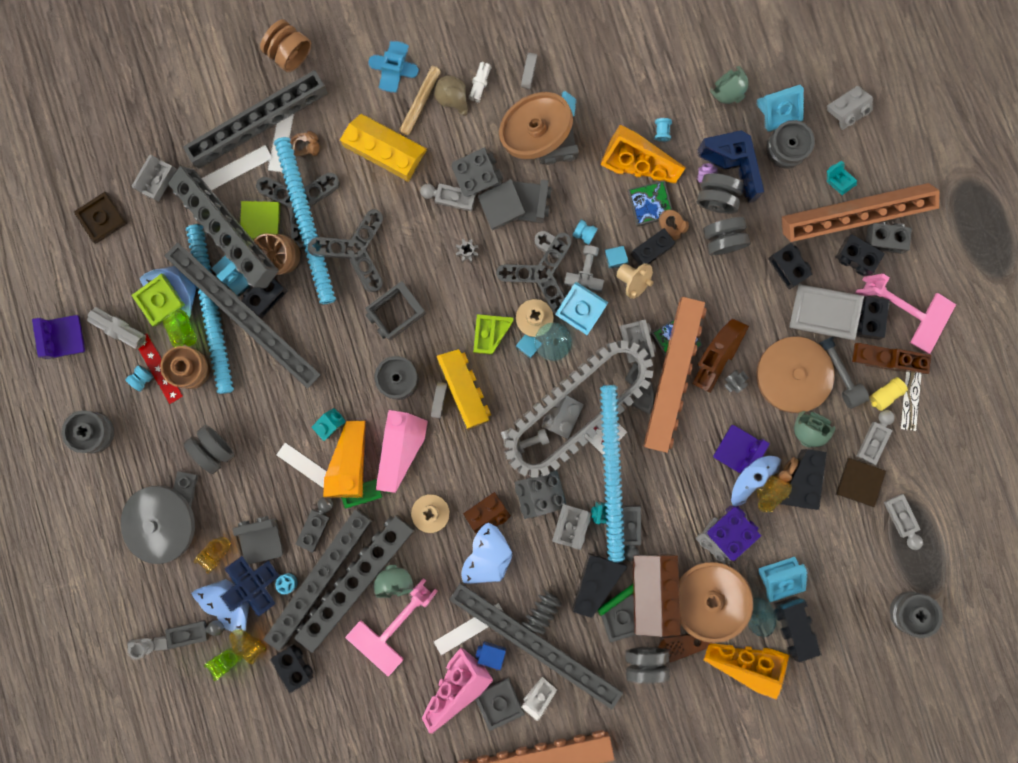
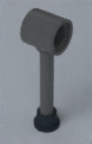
[819,337,869,409]

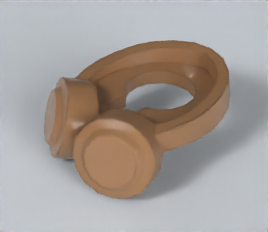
[290,131,320,157]
[659,210,689,240]
[773,457,799,484]

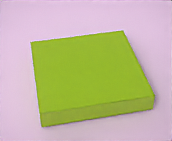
[240,201,280,240]
[132,274,185,327]

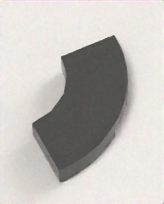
[625,362,654,414]

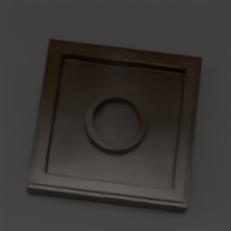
[73,192,127,244]
[836,458,886,507]

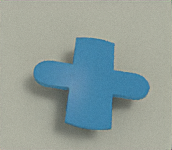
[369,41,419,92]

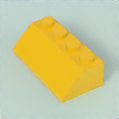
[340,114,427,182]
[437,349,491,430]

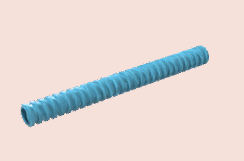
[274,137,336,305]
[186,224,234,394]
[600,385,625,562]

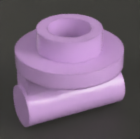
[698,163,718,183]

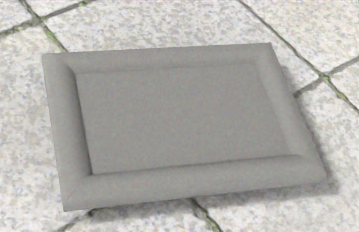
[789,284,864,340]

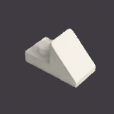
[522,677,557,720]

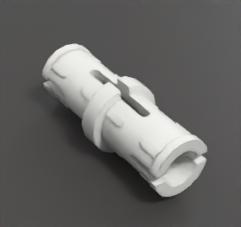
[469,62,491,102]

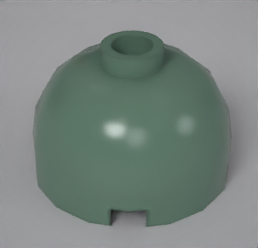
[710,66,749,104]
[794,411,835,447]
[374,565,414,598]

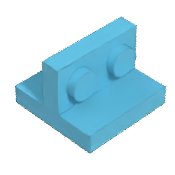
[757,85,804,132]
[211,256,250,297]
[555,282,608,335]
[758,557,807,603]

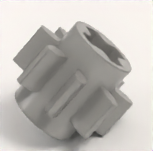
[456,239,478,263]

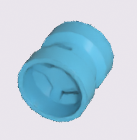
[573,219,598,245]
[125,365,153,392]

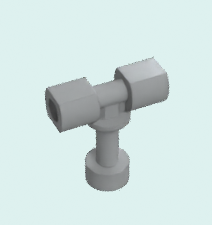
[564,245,604,293]
[500,429,550,461]
[127,636,169,659]

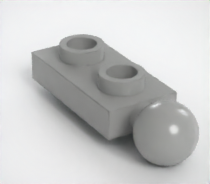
[420,183,476,212]
[856,410,895,465]
[884,494,923,550]

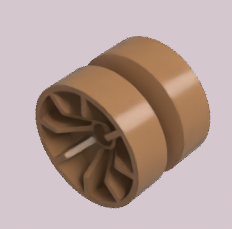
[254,234,300,275]
[160,346,211,389]

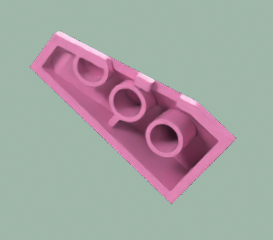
[376,410,428,493]
[422,648,493,733]

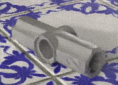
[87,307,146,350]

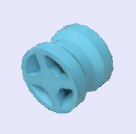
[275,573,298,594]

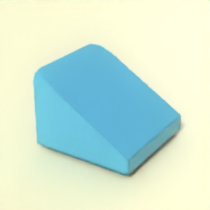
[562,91,576,117]
[605,246,629,268]
[516,334,542,359]

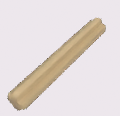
[400,66,441,135]

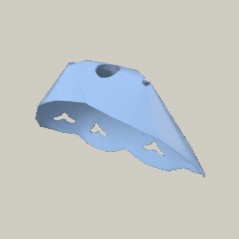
[140,266,196,323]
[731,456,781,507]
[461,523,512,584]
[191,579,249,636]

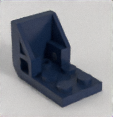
[697,130,764,203]

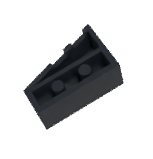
[775,449,827,510]
[572,553,627,618]
[774,596,821,663]

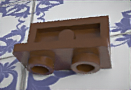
[463,492,511,535]

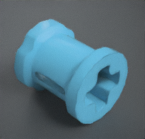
[655,118,672,141]

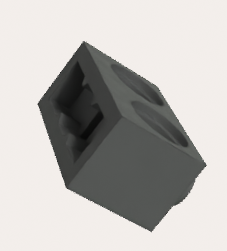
[866,221,912,254]

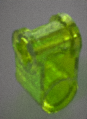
[163,309,197,347]
[203,646,243,682]

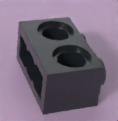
[631,228,675,266]
[835,234,885,276]
[768,243,813,289]
[241,278,288,318]
[856,296,889,340]
[270,644,314,694]

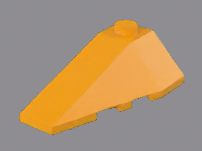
[600,125,685,183]
[323,421,366,498]
[704,643,789,699]

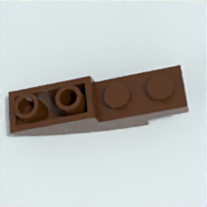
[692,318,749,393]
[852,343,931,374]

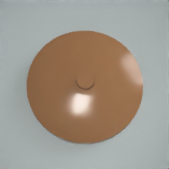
[499,92,573,159]
[756,337,835,413]
[679,562,753,643]

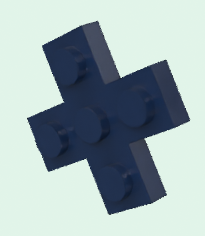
[220,556,280,616]

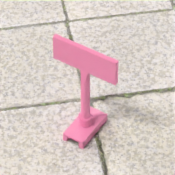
[855,274,956,354]
[345,578,438,677]

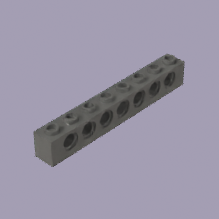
[183,70,328,169]
[168,166,279,288]
[263,509,374,651]
[294,515,415,653]

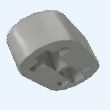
[521,52,538,89]
[534,231,567,259]
[431,381,448,419]

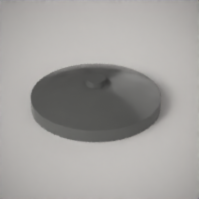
[121,486,195,564]

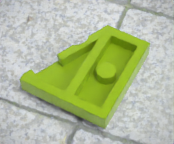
[473,314,513,355]

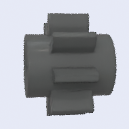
[724,370,749,393]

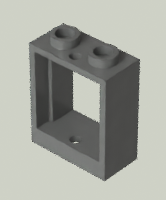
[365,281,426,341]

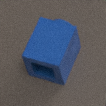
[475,641,506,670]

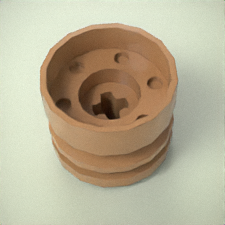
[260,19,311,72]

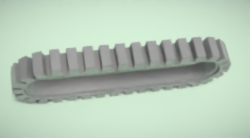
[503,341,653,477]

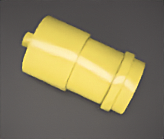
[869,377,908,411]

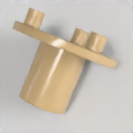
[617,263,653,299]
[516,299,554,337]
[411,494,450,533]

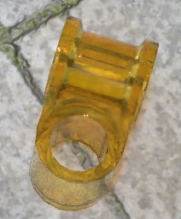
[757,476,792,512]
[193,537,230,574]
[229,629,267,665]

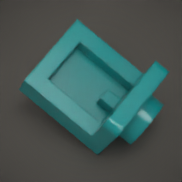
[827,161,857,195]
[311,408,346,441]
[591,502,608,524]

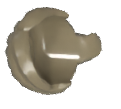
[434,75,468,115]

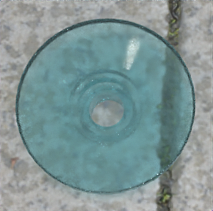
[535,323,572,361]
[748,598,776,637]

